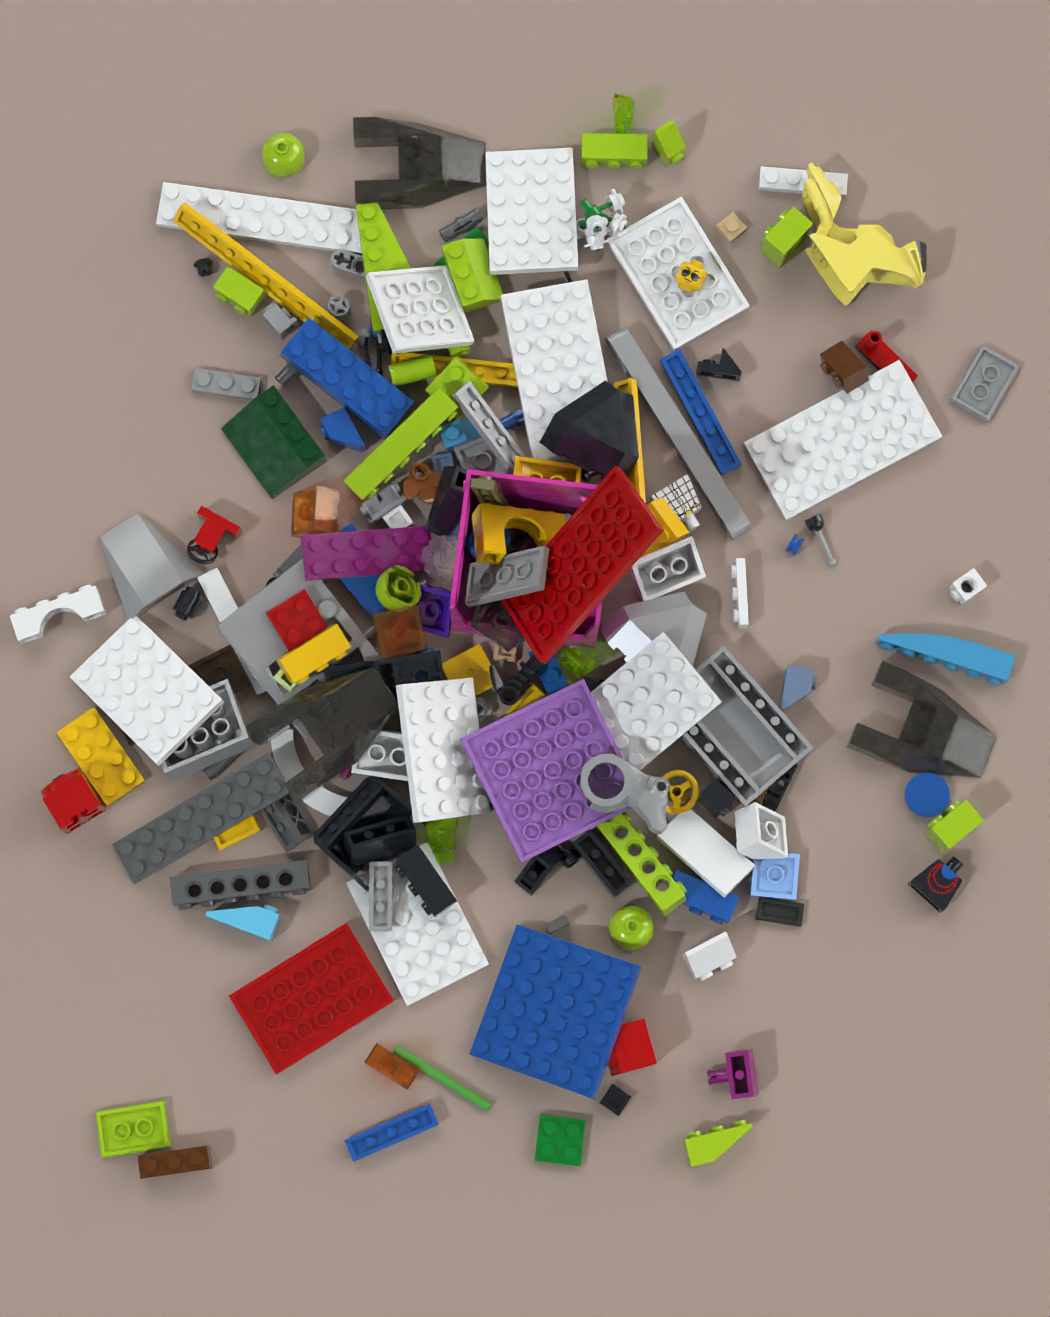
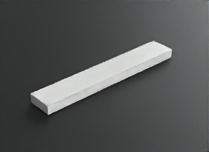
[197,568,278,696]

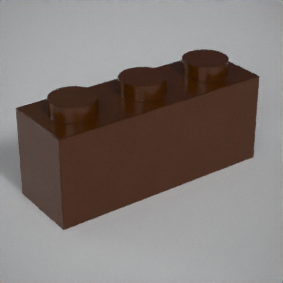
[138,1145,213,1179]

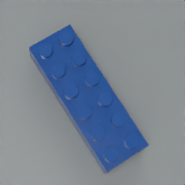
[279,317,414,439]

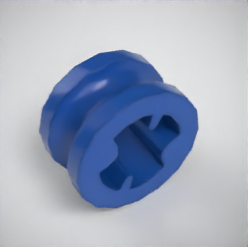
[785,534,805,556]

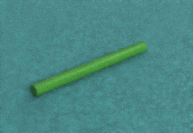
[393,1045,491,1111]

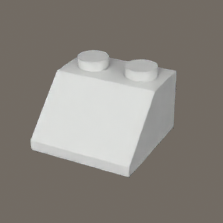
[735,802,788,859]
[682,932,737,981]

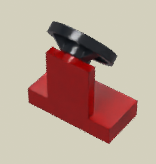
[187,505,242,564]

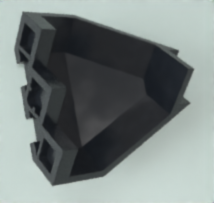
[540,380,639,479]

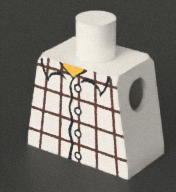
[650,475,701,532]

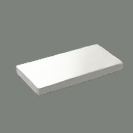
[656,809,755,898]

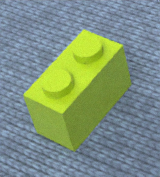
[213,266,266,317]

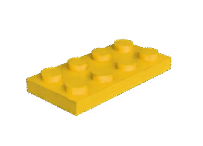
[56,707,145,807]

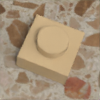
[716,212,747,243]

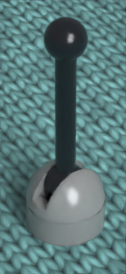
[354,328,372,368]

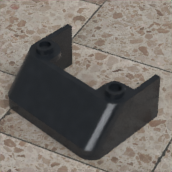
[314,776,428,891]

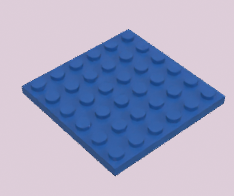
[470,925,642,1100]

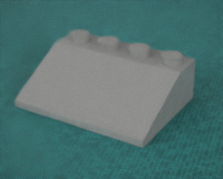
[161,679,256,782]

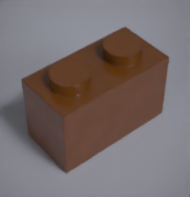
[820,341,869,394]

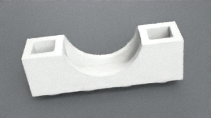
[10,585,107,644]

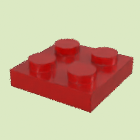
[265,589,328,652]

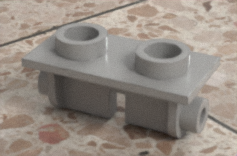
[359,483,407,524]

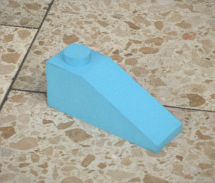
[205,904,281,941]

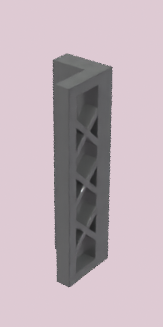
[261,793,316,852]

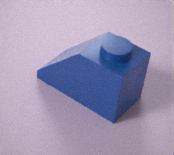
[319,407,366,452]

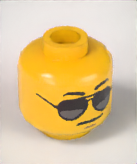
[675,259,708,294]

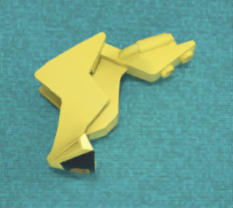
[802,162,928,306]

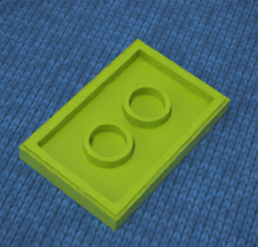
[95,1101,171,1158]

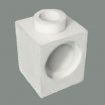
[949,568,987,605]

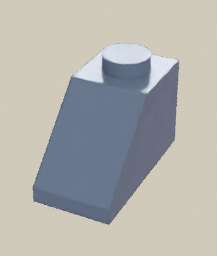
[779,665,817,712]

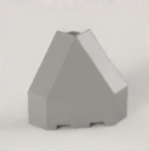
[601,591,707,666]

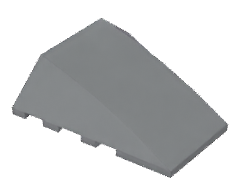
[100,513,204,620]

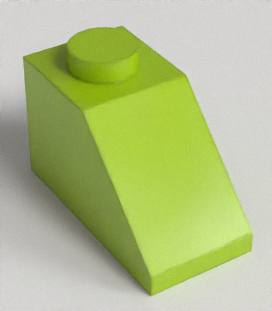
[652,119,686,166]

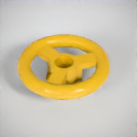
[662,770,699,814]

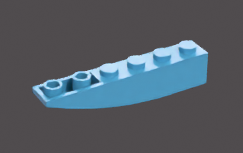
[876,633,1016,686]

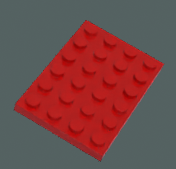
[229,923,394,1075]

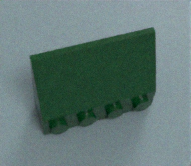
[221,385,327,499]

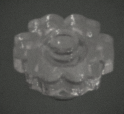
[421,535,458,582]

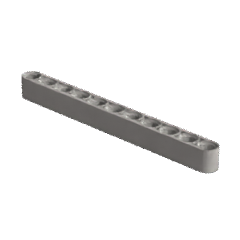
[605,327,752,540]

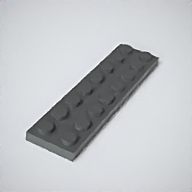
[112,753,292,884]

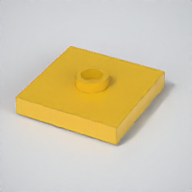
[442,644,494,697]

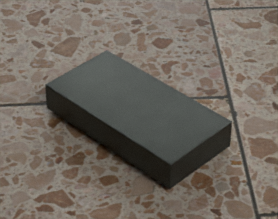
[755,897,804,927]

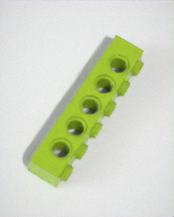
[595,812,687,917]

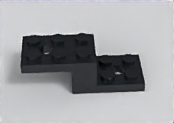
[323,650,444,713]

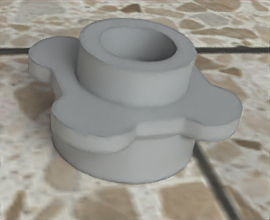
[475,697,492,724]

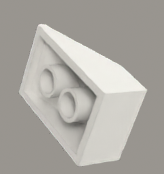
[351,727,408,781]

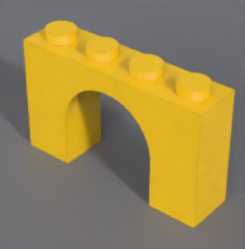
[472,503,566,565]

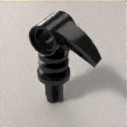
[489,654,543,706]

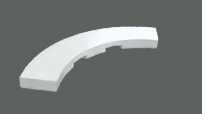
[270,729,348,816]

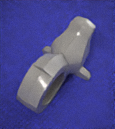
[580,754,670,834]

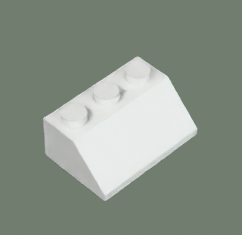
[630,536,706,601]

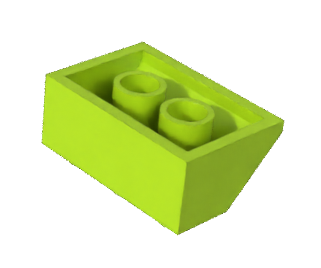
[442,239,503,314]

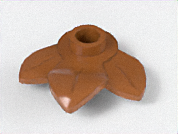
[403,463,441,505]

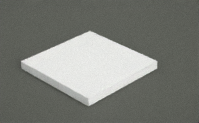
[366,265,474,354]

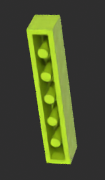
[344,385,459,500]

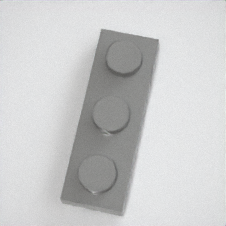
[191,368,261,401]
[369,862,393,931]

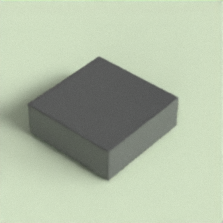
[546,915,570,935]

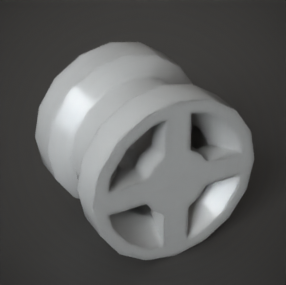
[328,295,351,321]

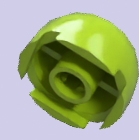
[262,133,305,178]
[375,565,421,612]
[608,905,654,951]

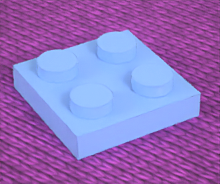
[750,853,800,900]

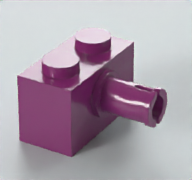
[707,1048,759,1099]

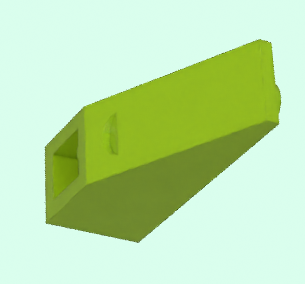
[683,1119,753,1167]

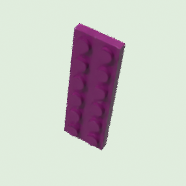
[300,526,435,581]

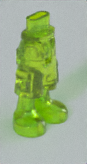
[426,817,458,863]

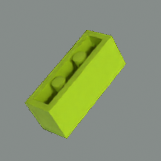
[581,133,648,169]

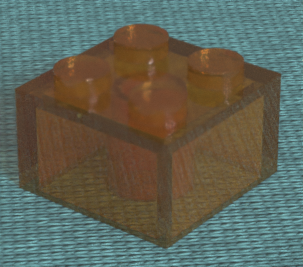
[291,486,341,538]
[371,604,427,659]

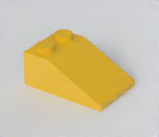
[513,456,582,483]

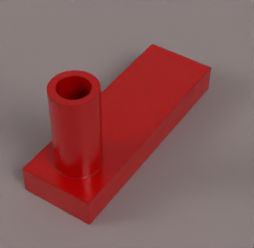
[855,330,918,383]

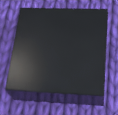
[600,1084,631,1116]

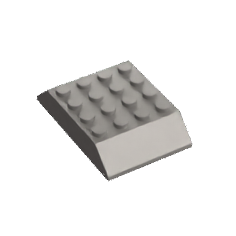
[680,646,814,807]

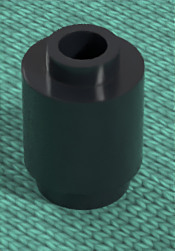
[172,586,203,621]

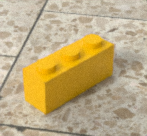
[276,624,351,685]

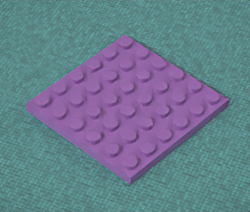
[460,679,631,863]

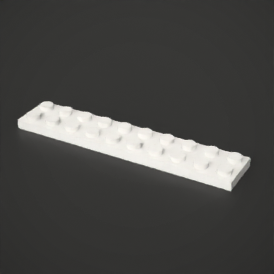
[156,182,362,255]

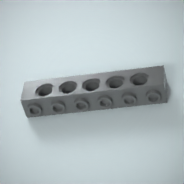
[170,860,311,910]

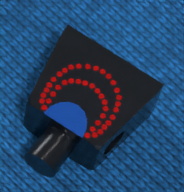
[908,856,963,913]

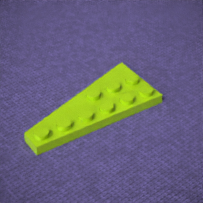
[355,203,411,333]

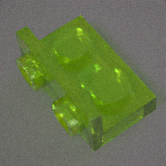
[613,94,635,134]
[559,645,597,678]

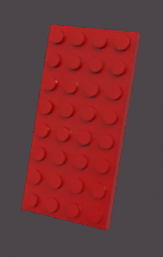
[501,466,664,664]

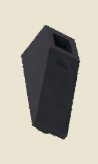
[424,466,467,537]

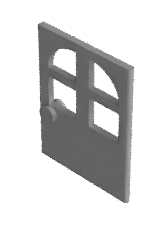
[216,558,381,739]

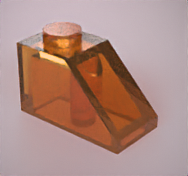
[364,1043,420,1090]

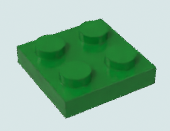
[534,1114,586,1166]

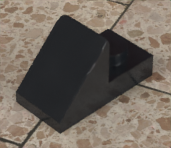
[696,348,742,381]

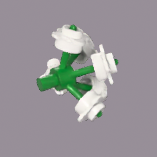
[576,189,628,251]

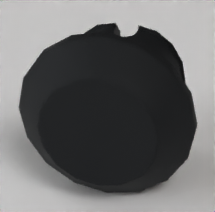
[194,258,213,277]

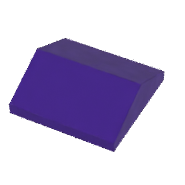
[409,584,451,638]

